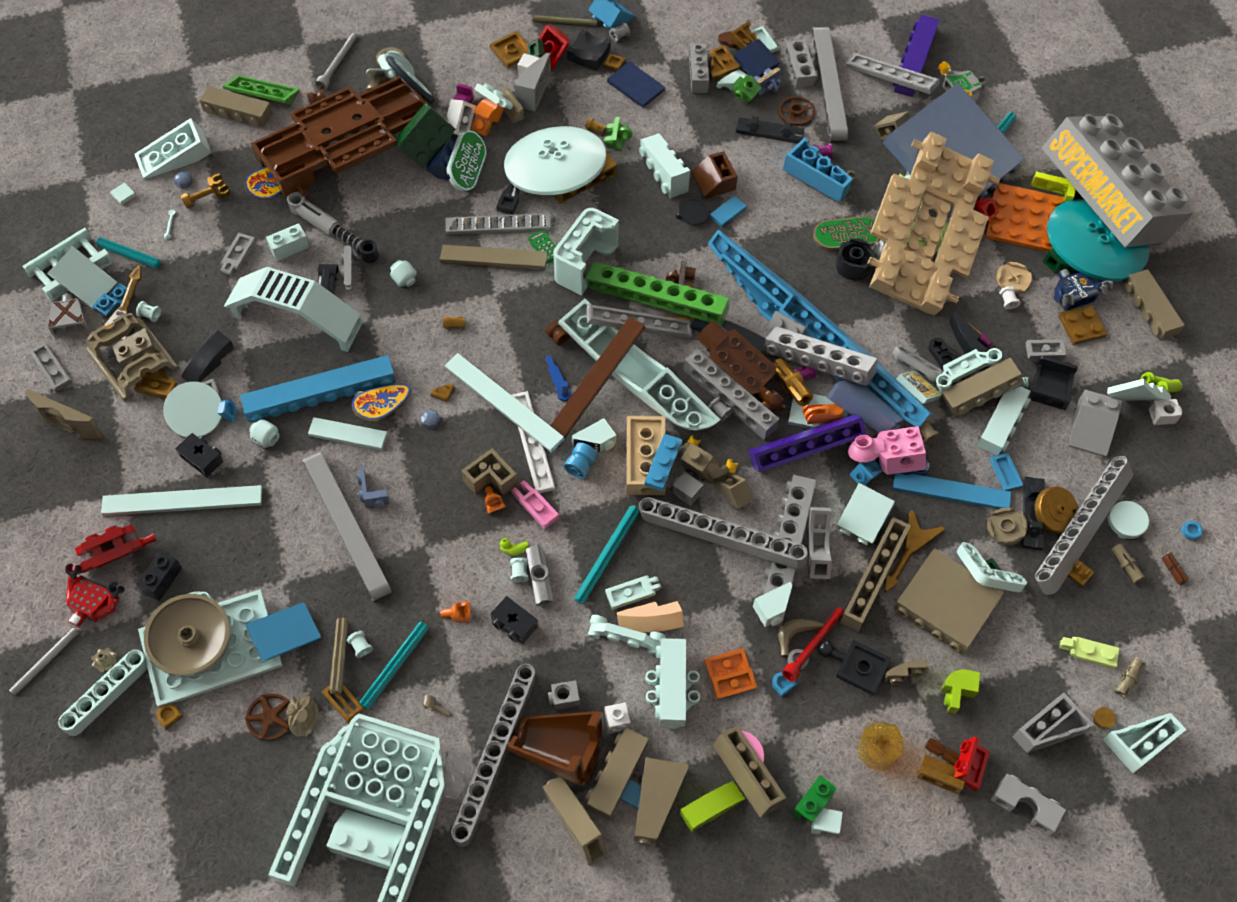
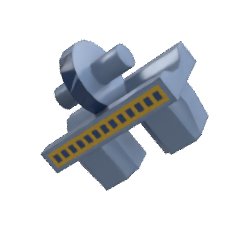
[754,67,781,96]

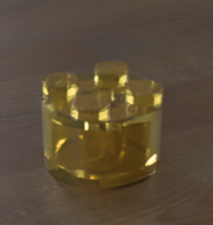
[857,722,904,770]

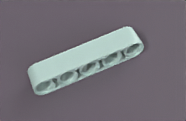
[58,650,148,736]

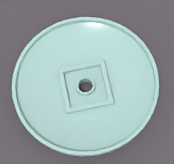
[504,126,606,195]

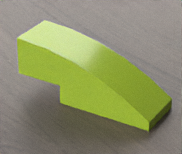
[680,781,745,832]

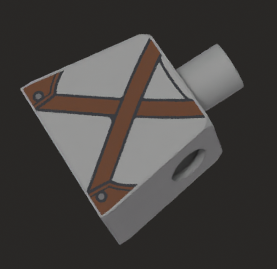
[48,294,89,337]

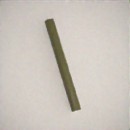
[533,15,597,27]

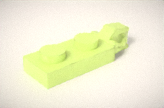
[1059,637,1119,669]

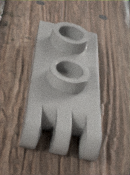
[341,246,354,295]

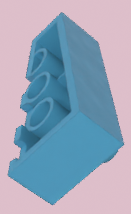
[783,137,853,203]

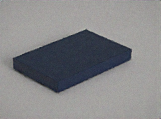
[607,61,665,108]

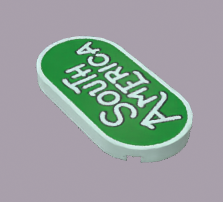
[447,130,486,192]

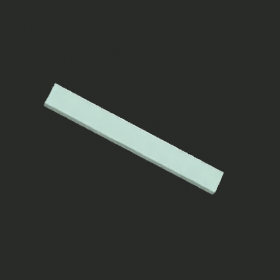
[445,353,565,453]
[101,485,262,516]

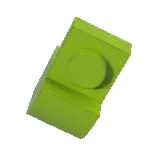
[941,669,980,714]

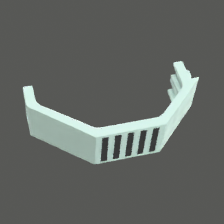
[224,267,362,352]

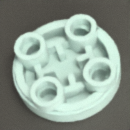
[1107,501,1149,539]

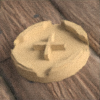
[996,262,1032,293]

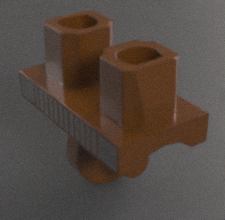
[666,261,696,288]

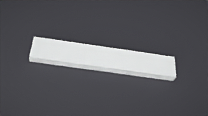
[511,391,555,494]

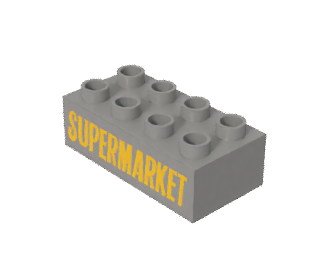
[1042,114,1194,247]

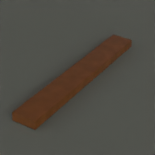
[550,316,646,448]

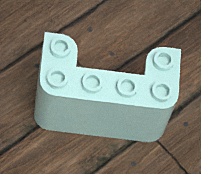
[554,208,619,296]

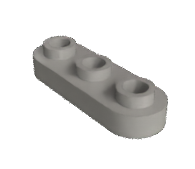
[893,345,943,382]

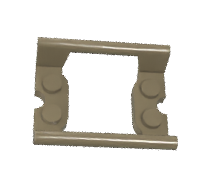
[86,313,179,401]

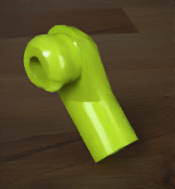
[500,538,529,556]

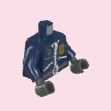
[1054,269,1113,311]

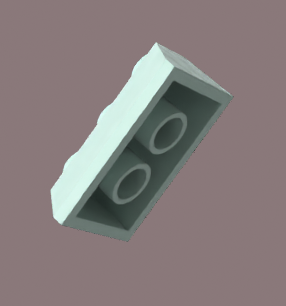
[326,809,405,870]

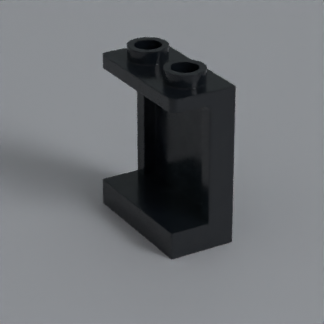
[1029,356,1078,410]

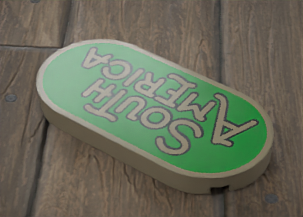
[813,216,880,251]

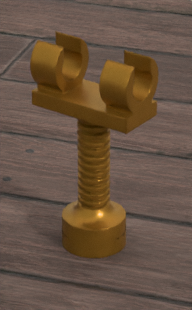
[181,174,231,208]

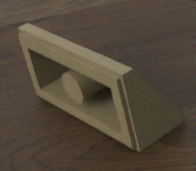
[502,87,524,123]

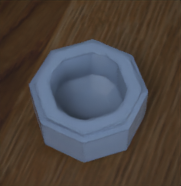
[174,171,192,188]
[421,410,440,429]

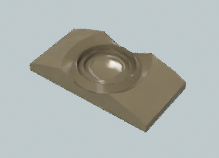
[25,389,104,439]

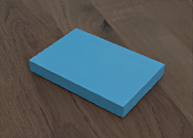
[245,602,321,663]

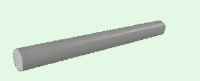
[9,628,79,696]

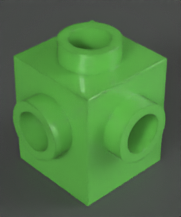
[732,74,761,104]

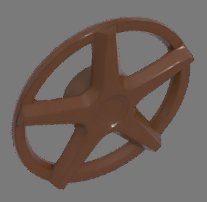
[778,96,815,126]
[245,694,290,740]

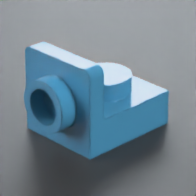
[850,459,882,486]

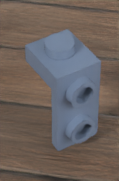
[357,466,389,508]

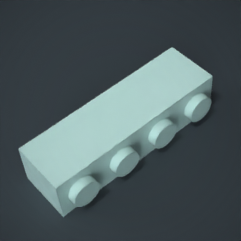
[977,386,1031,455]
[655,638,686,727]

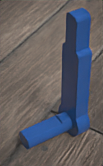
[546,356,572,402]

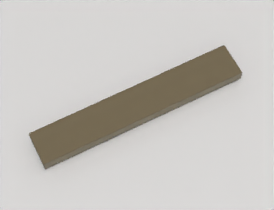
[440,245,548,270]

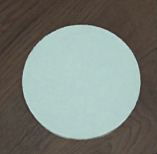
[163,382,222,438]

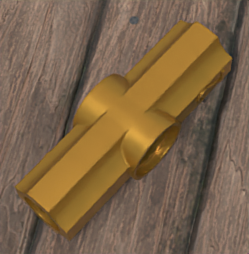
[773,358,813,406]

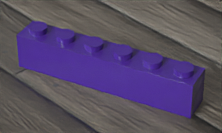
[892,14,940,97]
[748,414,867,472]

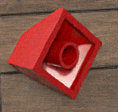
[538,24,570,70]

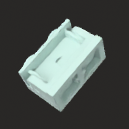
[266,223,309,261]

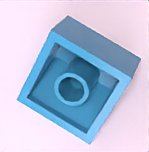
[589,0,636,30]

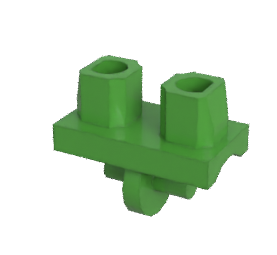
[604,117,633,151]

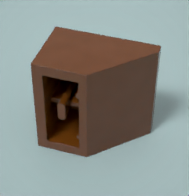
[691,151,738,199]

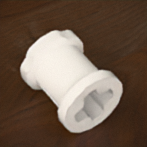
[999,286,1020,310]

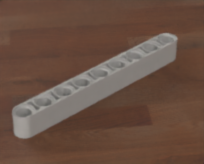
[811,27,848,141]
[303,452,392,602]
[1035,456,1134,595]
[639,497,808,569]
[451,664,536,847]

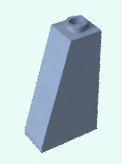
[827,379,904,432]

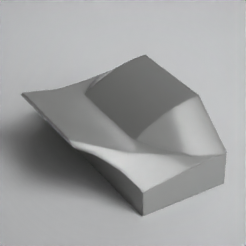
[1025,340,1066,362]

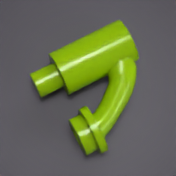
[1141,372,1182,393]

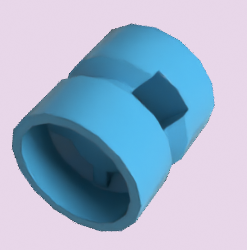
[564,443,598,479]

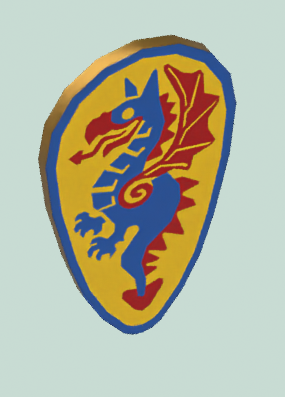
[244,167,282,200]
[352,384,410,421]

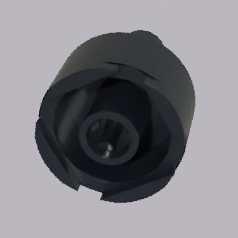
[836,238,875,280]

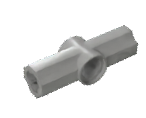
[526,545,554,607]

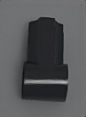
[318,264,339,294]

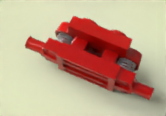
[69,524,157,576]

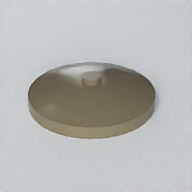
[144,594,231,677]

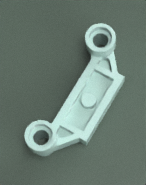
[936,348,1002,393]
[588,615,666,656]

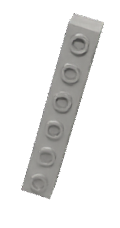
[765,326,877,386]
[684,349,779,440]

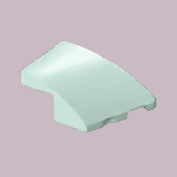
[1107,379,1171,401]

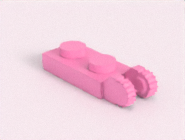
[511,480,559,530]

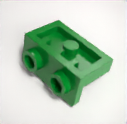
[792,775,837,823]

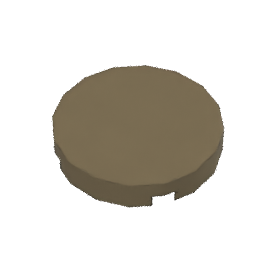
[987,508,1027,546]

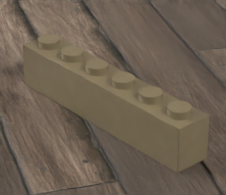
[840,517,911,632]

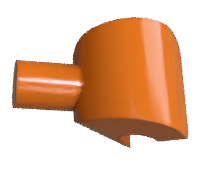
[484,486,506,514]
[440,601,471,623]

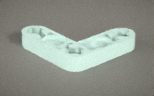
[957,542,1027,592]

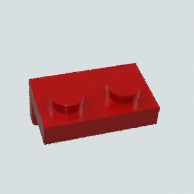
[954,736,990,791]

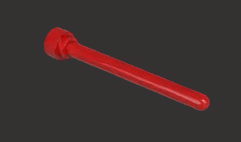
[782,607,844,682]

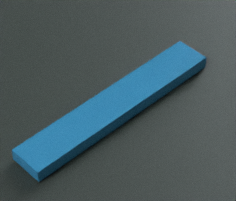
[892,473,1011,509]

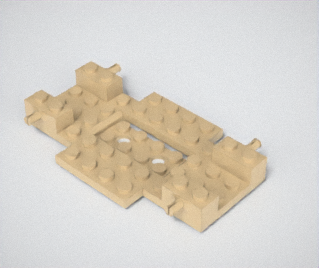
[867,132,1000,316]

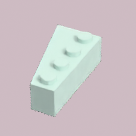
[639,133,690,198]

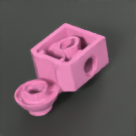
[848,426,926,475]

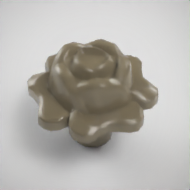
[92,648,117,672]

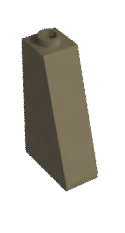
[633,757,689,846]
[543,776,607,866]

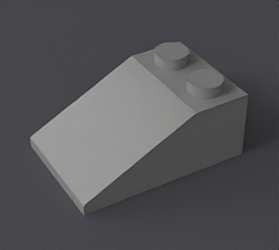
[513,53,551,111]
[1069,390,1122,457]

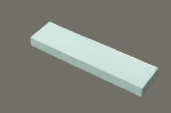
[308,418,388,450]

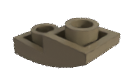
[884,660,928,685]

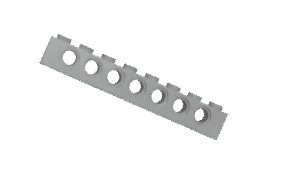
[755,474,816,627]

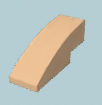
[617,601,684,632]

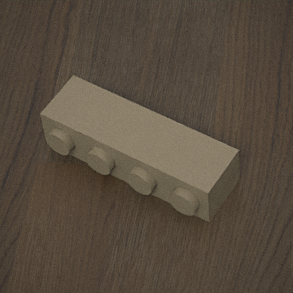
[199,86,272,127]
[1124,269,1185,340]
[942,357,1023,417]
[713,726,786,818]
[585,727,649,820]

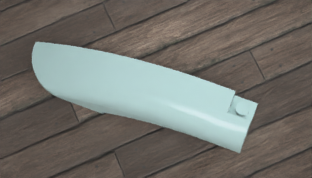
[558,299,720,430]

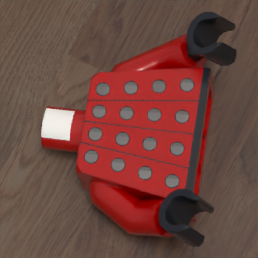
[65,563,125,628]

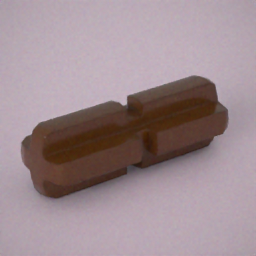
[1161,552,1189,585]
[925,738,960,766]

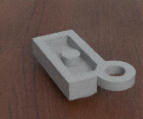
[768,311,808,335]

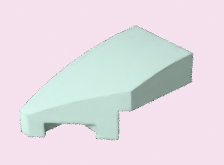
[716,69,746,91]

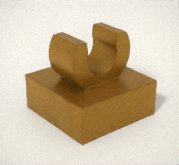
[1067,560,1094,587]

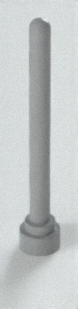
[315,33,357,90]

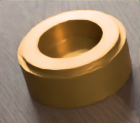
[1093,707,1116,729]

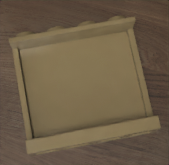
[894,548,1004,654]

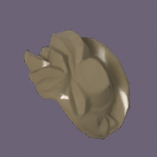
[286,695,319,737]

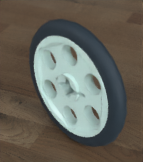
[386,55,435,103]

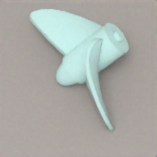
[366,51,415,80]

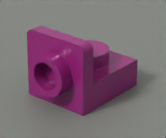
[453,83,474,104]

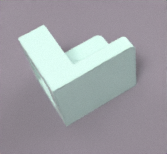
[811,808,842,835]

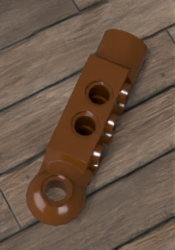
[696,320,786,412]

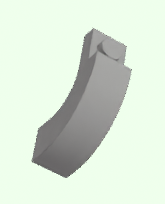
[807,507,832,579]

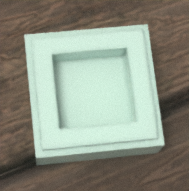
[110,183,136,205]

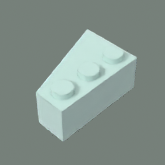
[1102,713,1186,773]

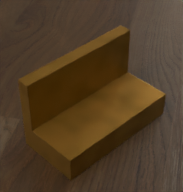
[917,754,965,794]

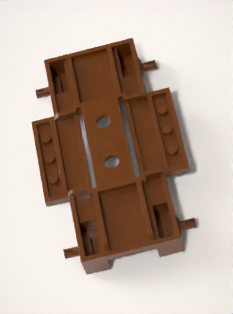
[251,76,429,197]

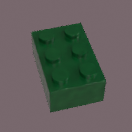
[396,103,456,169]

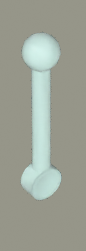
[164,210,176,240]

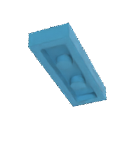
[644,434,682,492]

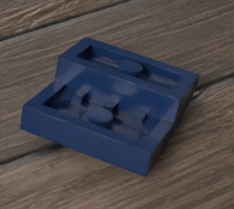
[733,39,780,78]

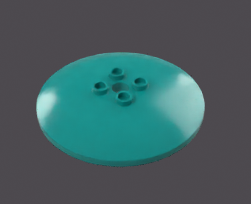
[1047,199,1149,281]

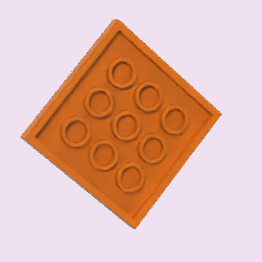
[985,183,1064,252]

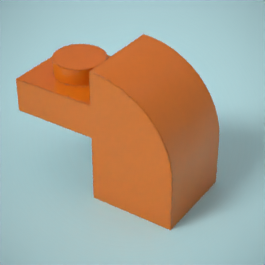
[470,99,504,136]

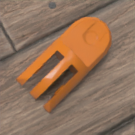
[802,404,844,424]

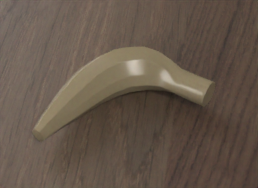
[778,619,824,656]

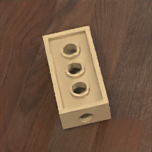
[626,416,666,495]

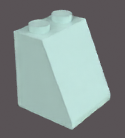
[837,483,895,545]

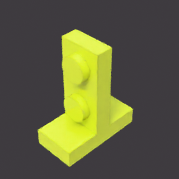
[1031,171,1076,203]

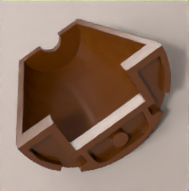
[507,711,603,785]

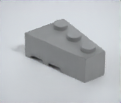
[1012,693,1094,754]

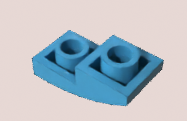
[92,283,134,317]

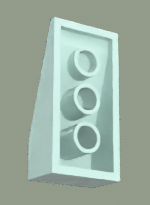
[135,118,212,179]

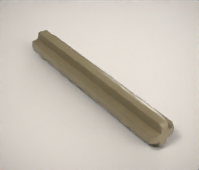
[330,618,348,694]

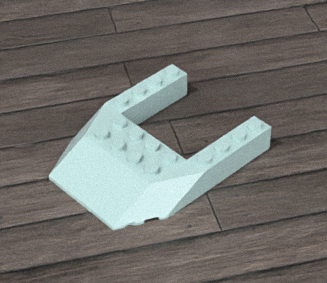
[269,713,445,902]

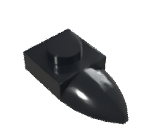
[496,184,520,215]

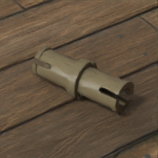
[1111,544,1145,584]
[1114,657,1146,698]

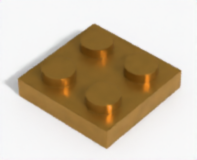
[490,31,528,68]
[1058,305,1107,345]

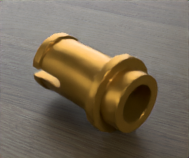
[585,118,607,136]
[443,315,465,329]

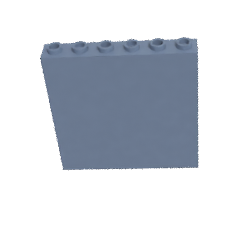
[883,83,1024,219]

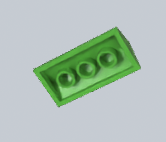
[223,75,299,105]

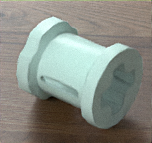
[136,301,161,322]
[510,558,529,583]
[347,631,373,658]

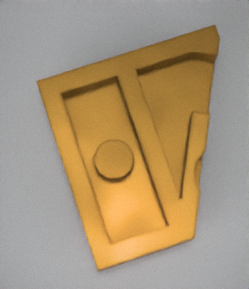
[728,21,757,49]
[710,45,740,82]
[133,369,178,399]

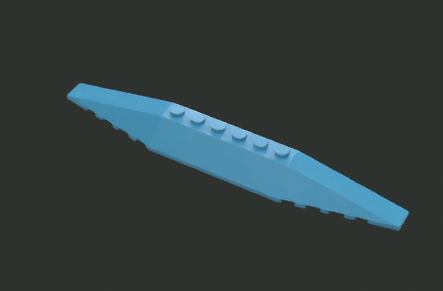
[708,230,931,428]

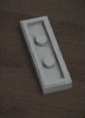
[29,342,73,392]

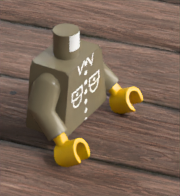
[678,435,739,484]

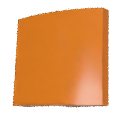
[703,648,757,699]

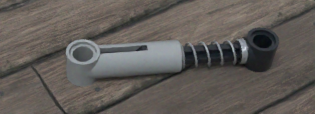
[287,192,379,263]

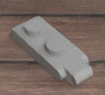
[221,233,256,276]

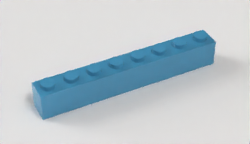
[240,355,396,422]

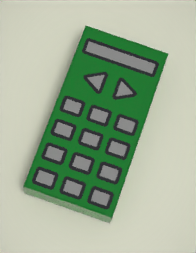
[528,229,556,264]

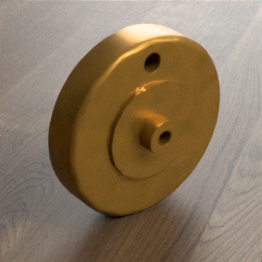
[1035,486,1078,534]

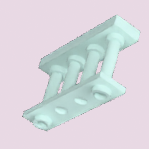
[23,228,113,302]

